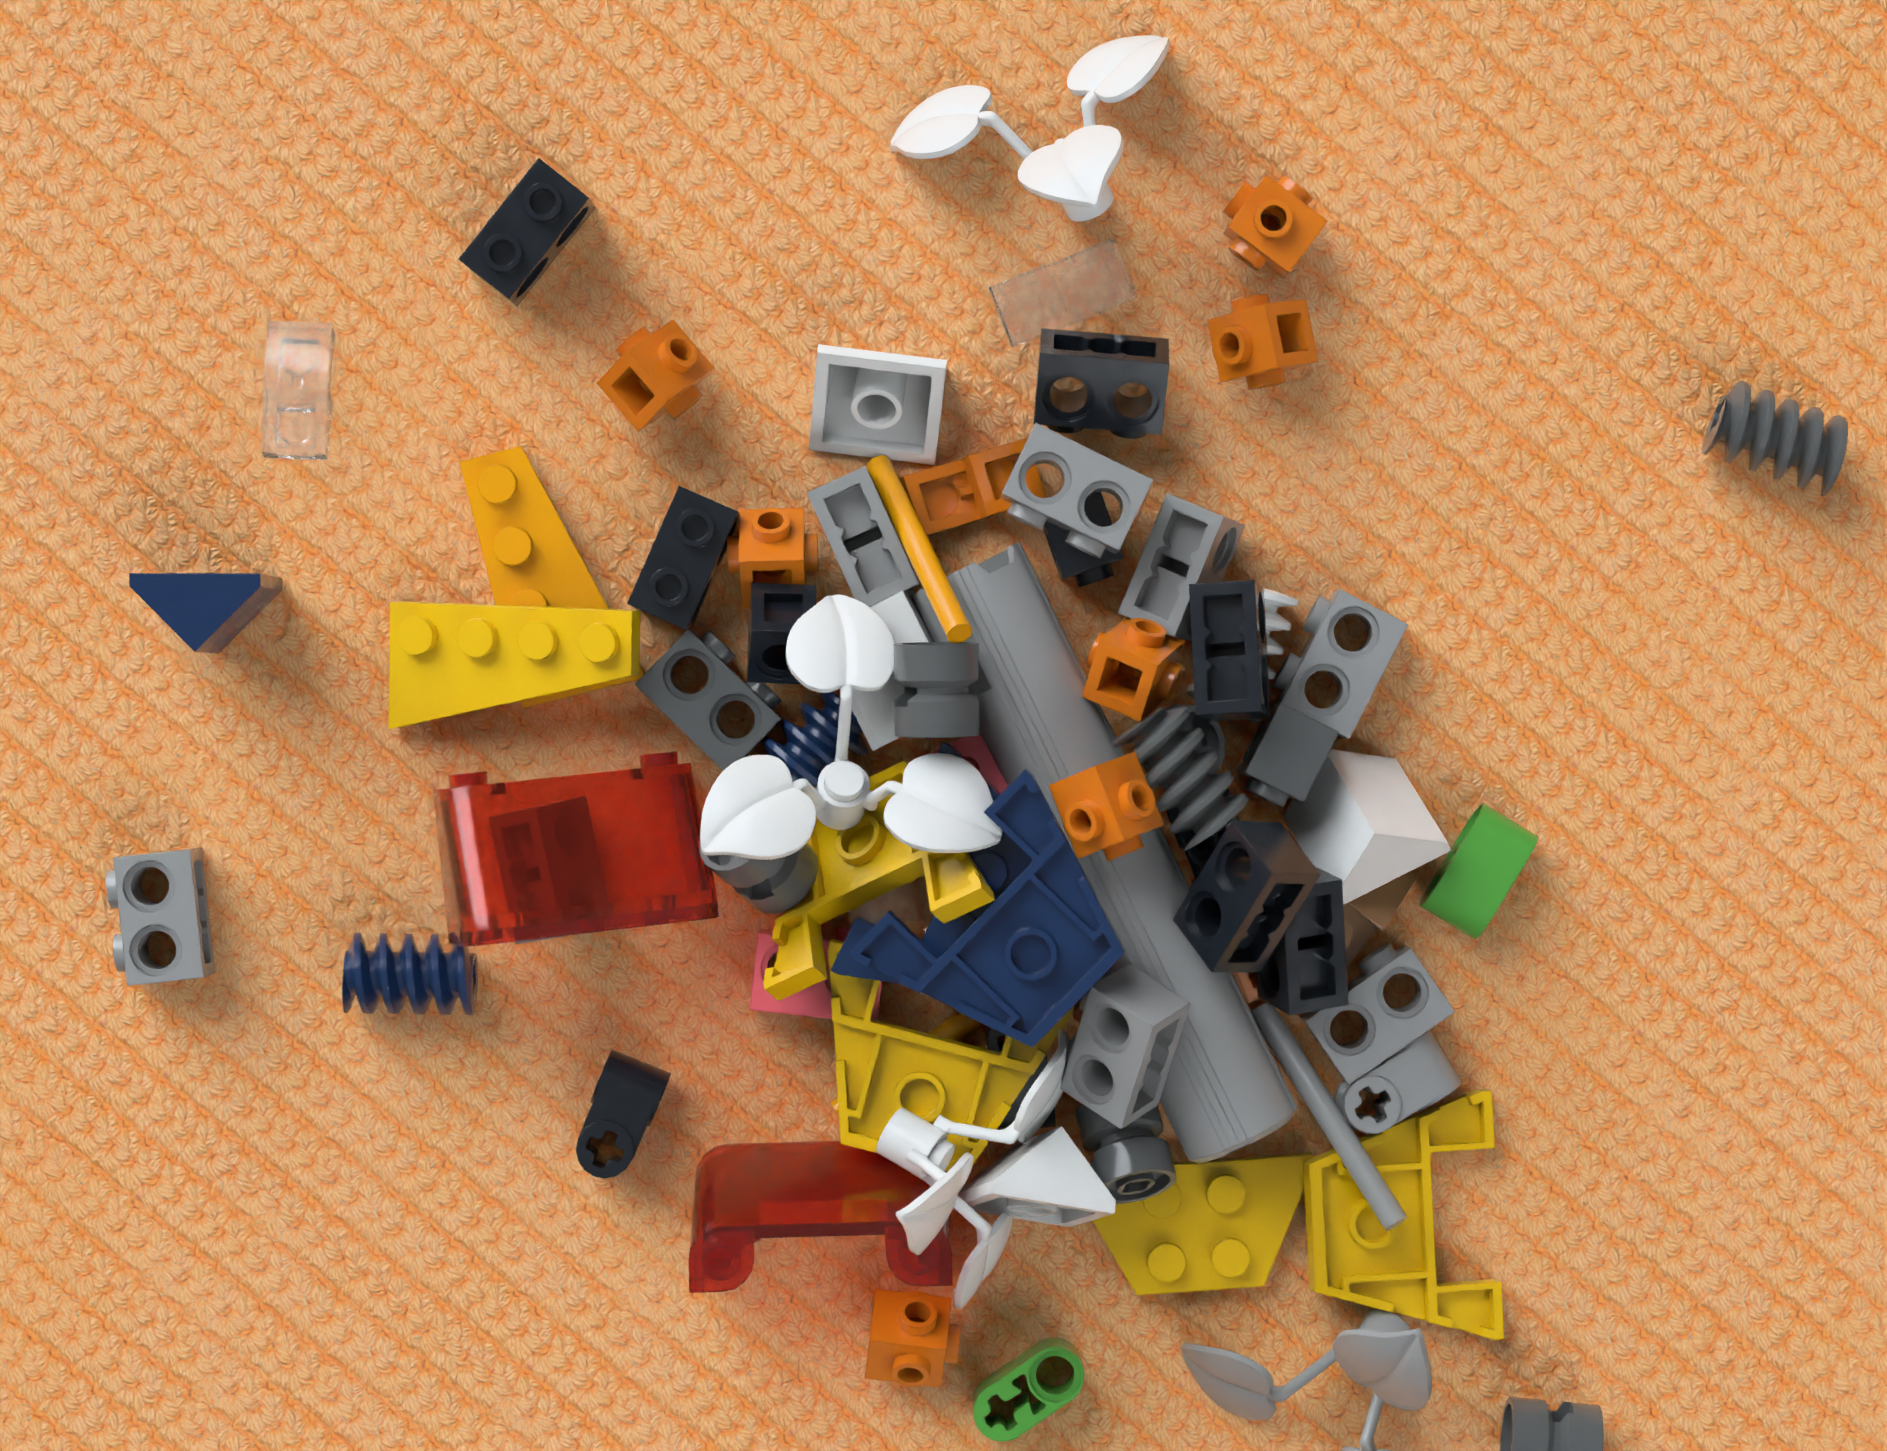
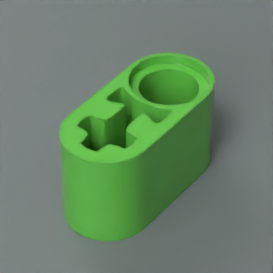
[1420,803,1538,939]
[973,1337,1084,1442]

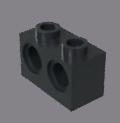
[459,158,596,307]
[1034,328,1169,439]
[627,486,740,630]
[1189,580,1271,722]
[1173,821,1321,972]
[1256,867,1349,1015]

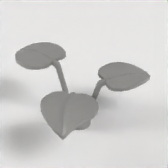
[1181,1309,1432,1451]

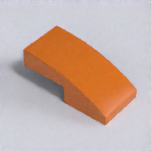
[899,437,1046,536]

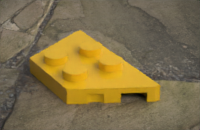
[1092,1152,1314,1296]

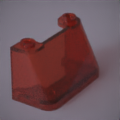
[433,751,719,946]
[688,1140,953,1293]

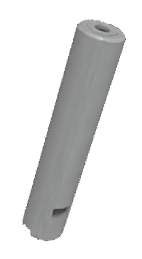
[912,542,1298,1163]

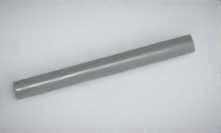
[1251,1002,1408,1231]

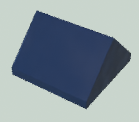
[129,573,282,654]

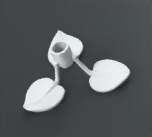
[889,35,1171,222]
[700,594,1002,860]
[876,1028,1070,1310]

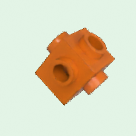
[1223,174,1328,279]
[1208,294,1319,390]
[597,320,714,432]
[727,508,819,609]
[1082,617,1185,722]
[1048,751,1164,862]
[865,1289,961,1388]

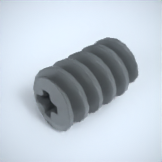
[1701,381,1848,496]
[1111,706,1249,851]

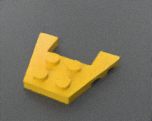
[763,761,995,1001]
[828,939,1075,1172]
[1303,1089,1504,1340]

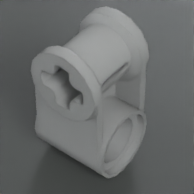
[1334,1029,1462,1134]

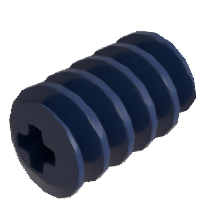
[745,692,868,788]
[342,933,478,1016]

